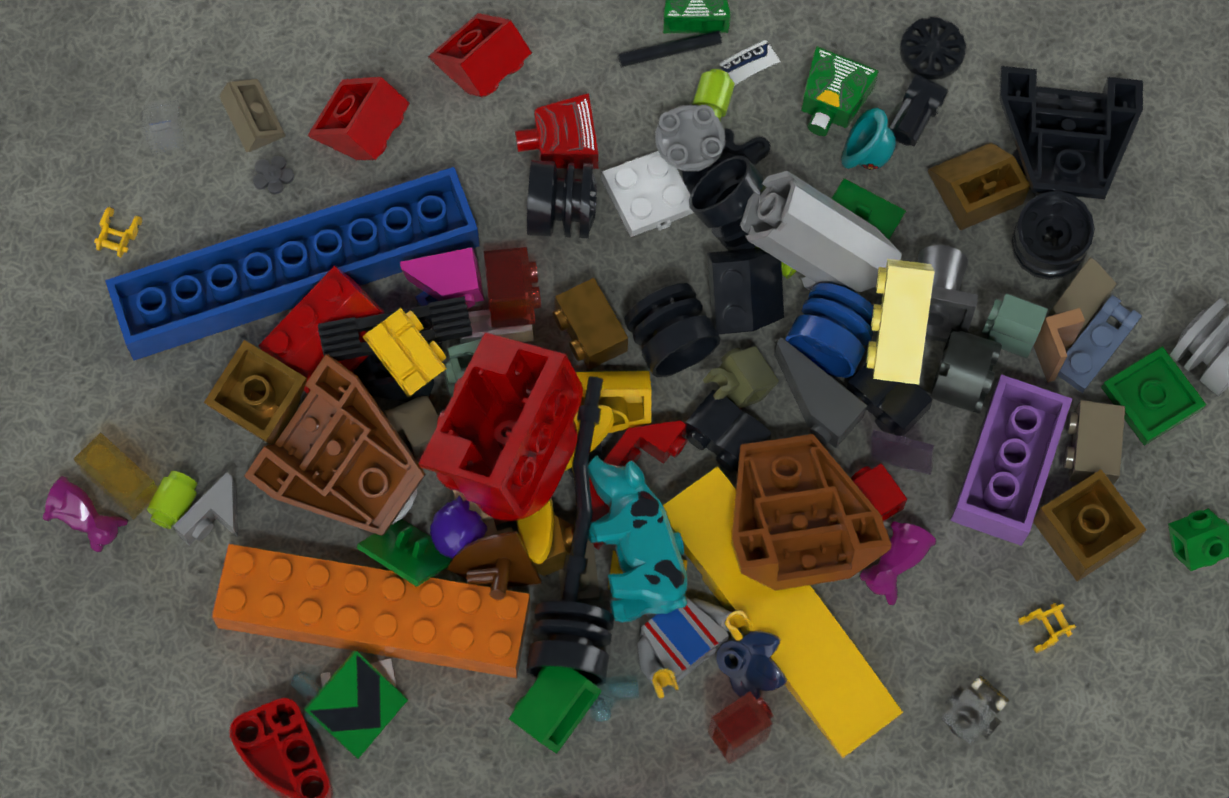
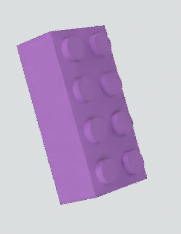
[950,374,1072,546]

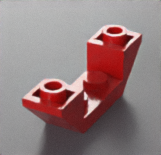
[589,420,688,550]

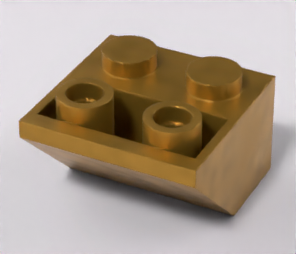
[928,143,1030,231]

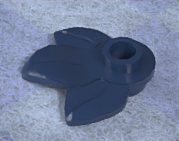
[716,631,787,704]

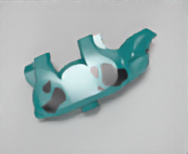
[588,456,687,622]

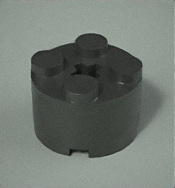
[930,329,1002,414]

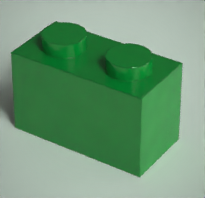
[509,666,602,754]

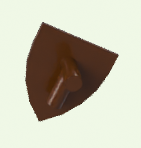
[447,531,542,600]

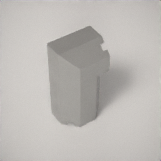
[740,171,902,293]

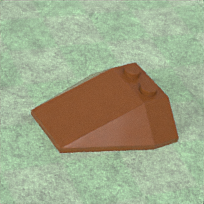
[244,354,426,536]
[731,434,892,591]

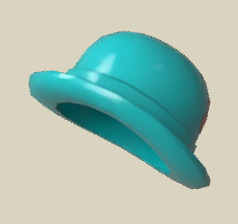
[842,107,896,170]

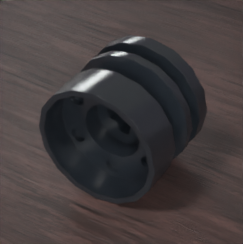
[689,156,767,251]
[527,160,597,239]
[1011,191,1095,280]
[624,283,721,378]
[526,601,614,686]

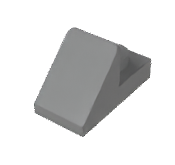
[174,472,238,546]

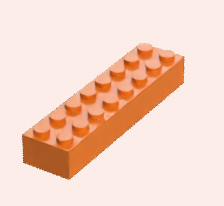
[212,544,530,678]

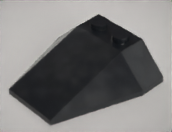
[999,66,1143,199]

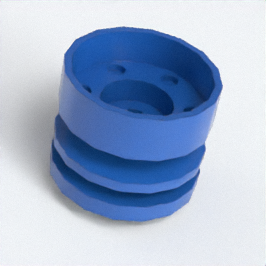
[785,283,876,378]

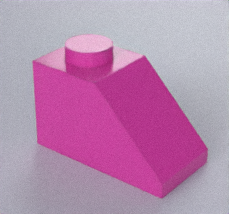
[400,247,484,308]

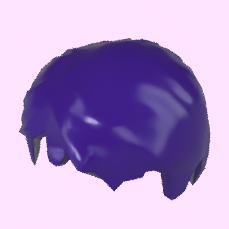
[430,496,488,559]

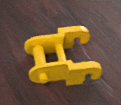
[94,207,142,258]
[1018,603,1076,653]

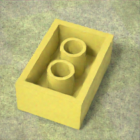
[866,259,934,384]

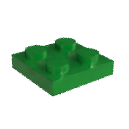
[1101,346,1207,446]

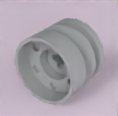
[1170,298,1229,397]

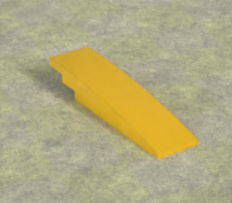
[663,466,903,759]

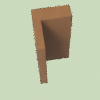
[1033,308,1085,383]

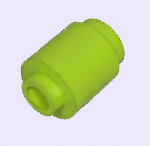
[692,69,735,121]
[147,470,198,529]

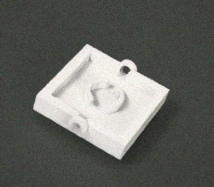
[601,151,694,237]

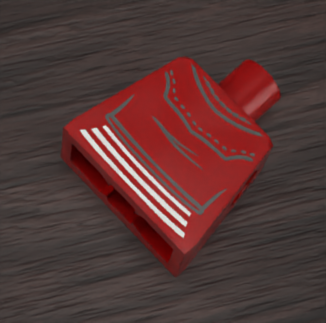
[515,94,599,169]

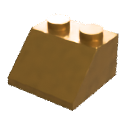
[204,340,308,445]

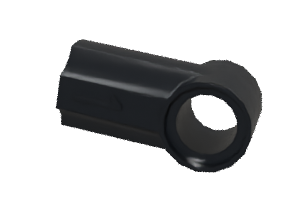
[889,74,948,147]

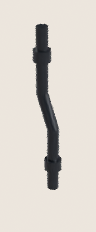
[561,377,603,602]

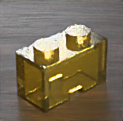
[73,433,157,520]

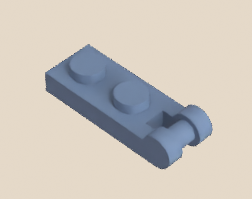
[1058,295,1142,393]

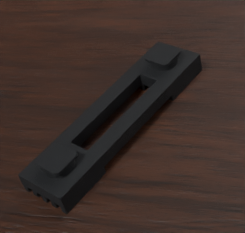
[318,296,473,361]

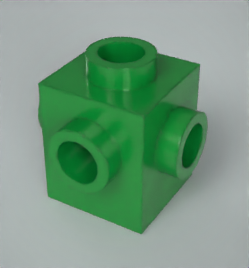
[1168,508,1229,571]

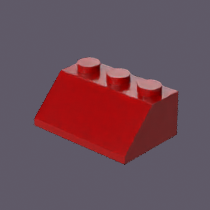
[258,266,385,394]

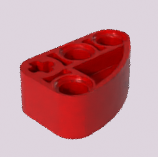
[229,698,333,798]

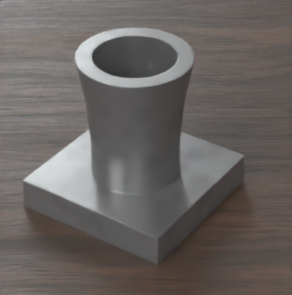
[918,245,978,342]

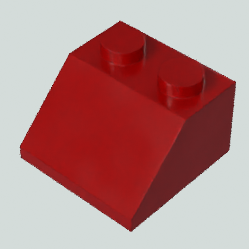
[428,13,532,97]
[308,77,410,160]

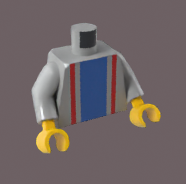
[637,597,753,699]

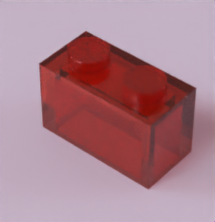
[484,247,541,328]
[708,691,774,765]

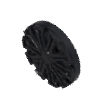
[900,17,966,80]

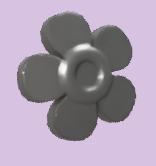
[253,156,294,195]

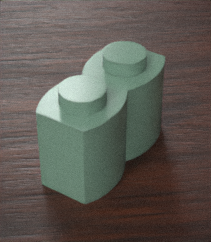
[982,293,1048,359]

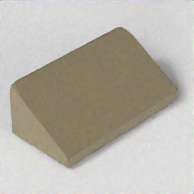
[219,79,286,153]
[1048,257,1117,339]

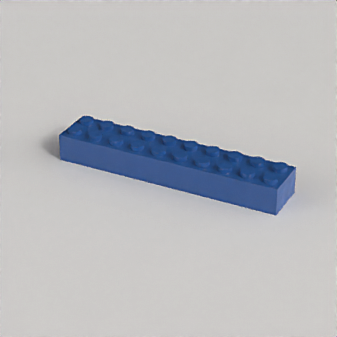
[105,167,480,361]

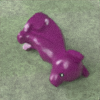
[43,476,128,552]
[860,521,937,605]

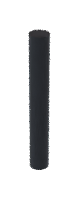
[618,30,722,67]

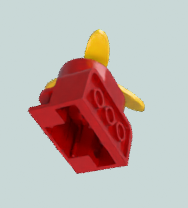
[418,332,614,564]

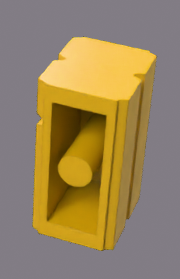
[363,308,447,397]

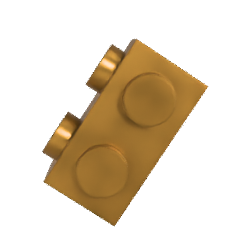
[552,278,628,370]

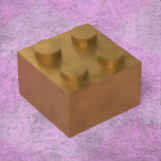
[1033,469,1147,582]

